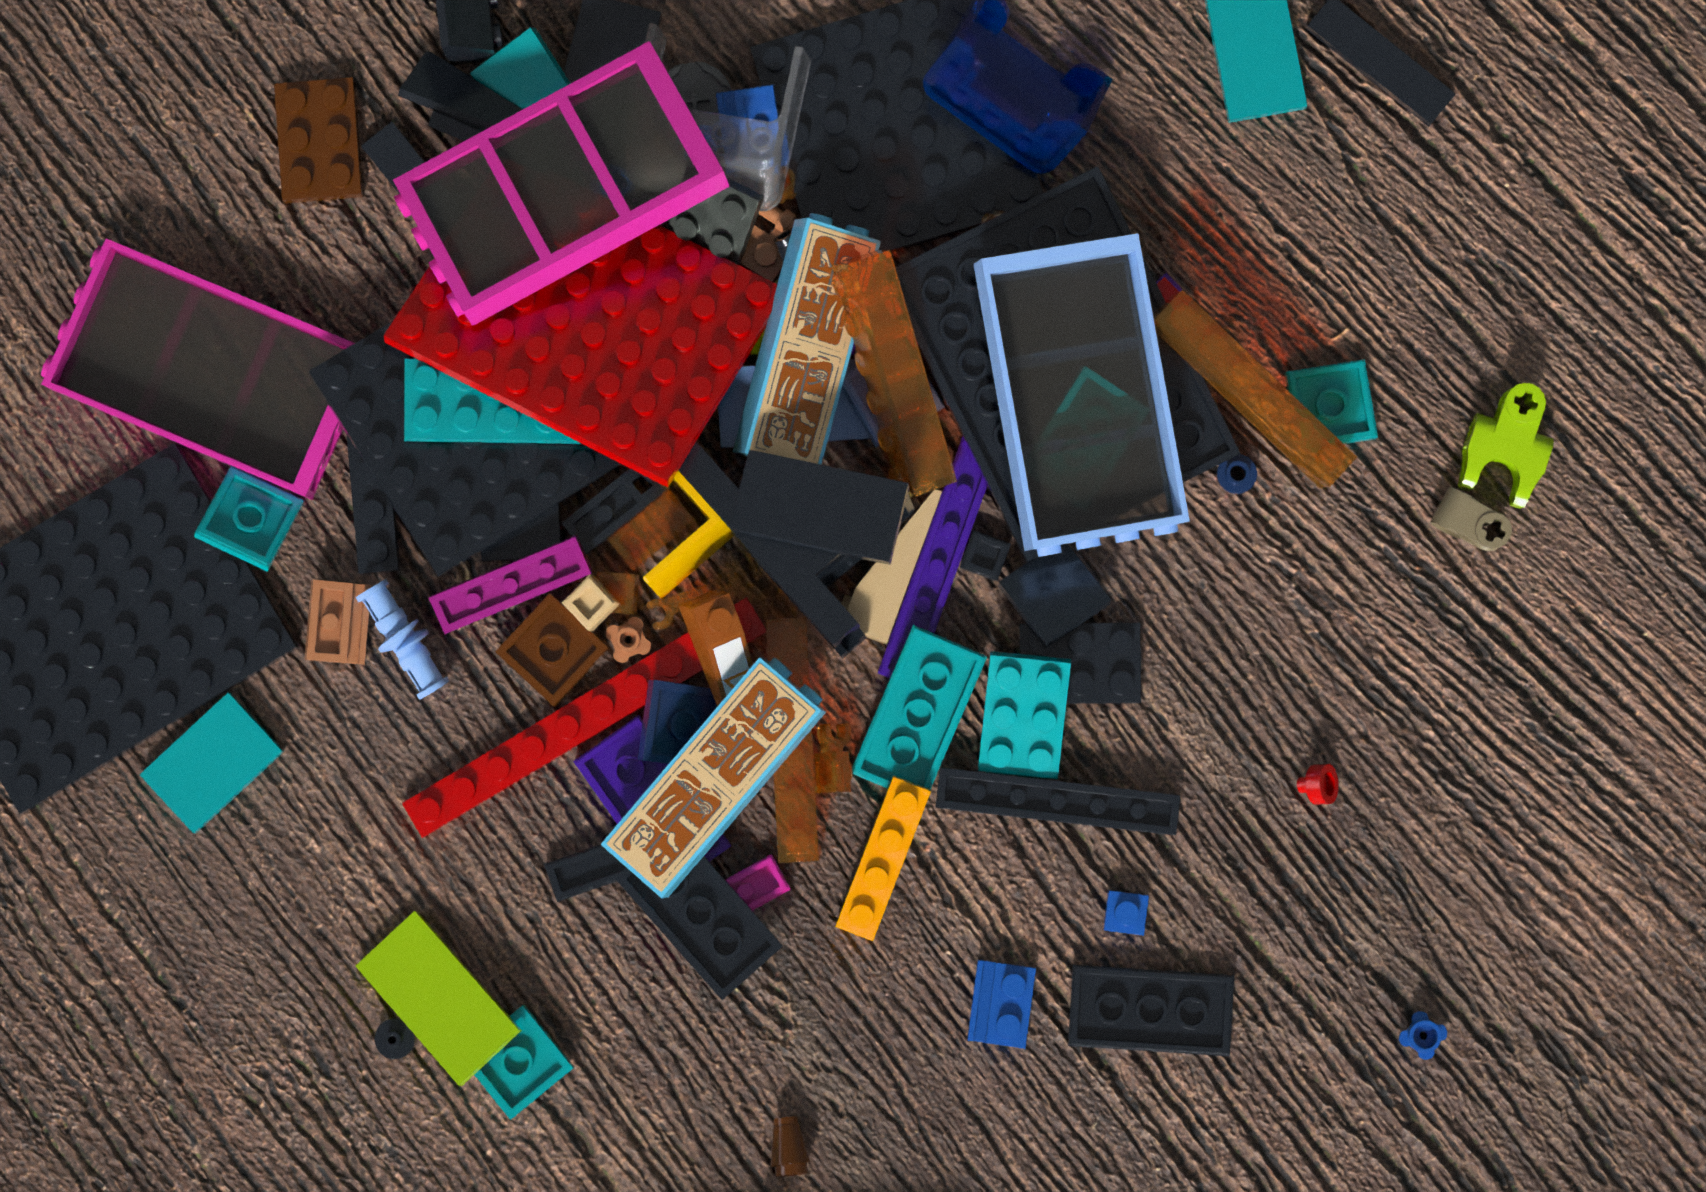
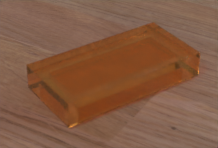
[608,490,696,571]

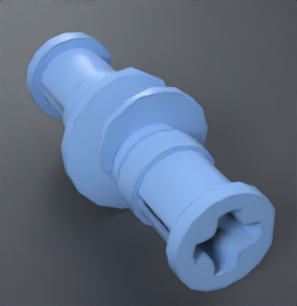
[356,579,450,700]

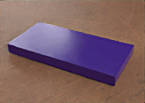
[573,715,732,862]

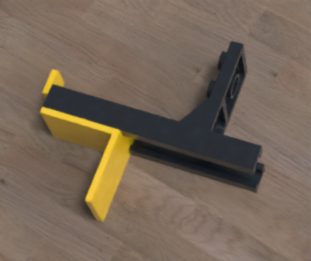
[643,442,915,659]

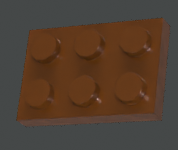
[274,77,364,204]

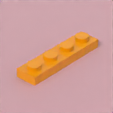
[835,775,931,941]

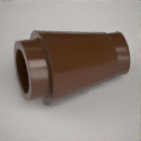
[771,1116,811,1177]

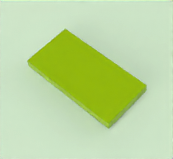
[356,911,522,1086]

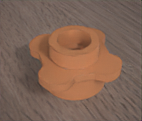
[606,617,651,663]

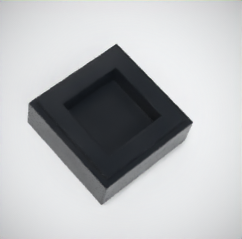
[959,530,1011,582]

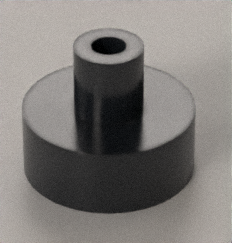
[374,1017,417,1059]

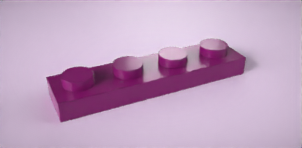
[429,535,593,634]

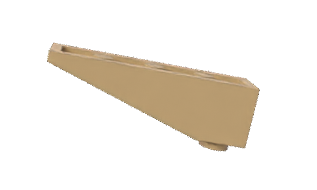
[841,489,942,645]

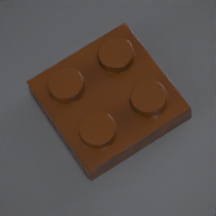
[495,593,610,707]

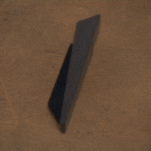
[398,52,586,181]

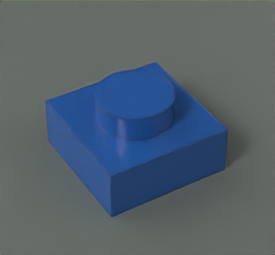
[1103,890,1149,936]

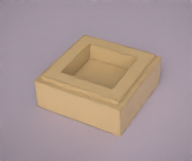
[562,574,620,632]

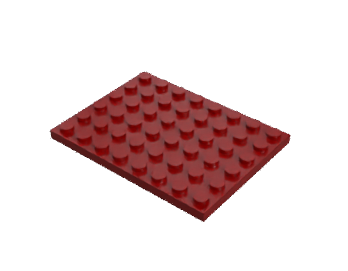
[383,157,777,488]

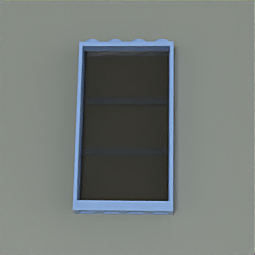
[973,233,1190,557]

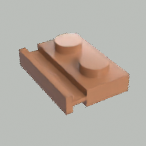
[305,580,371,665]

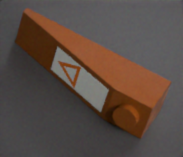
[678,590,753,707]

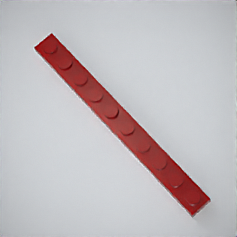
[402,597,767,838]

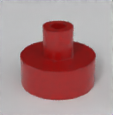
[1297,764,1339,805]

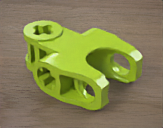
[1458,383,1554,509]

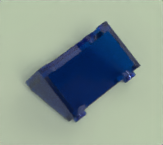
[923,0,1113,174]

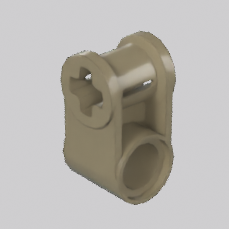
[1430,487,1512,551]

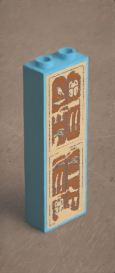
[733,213,881,464]
[601,657,827,898]

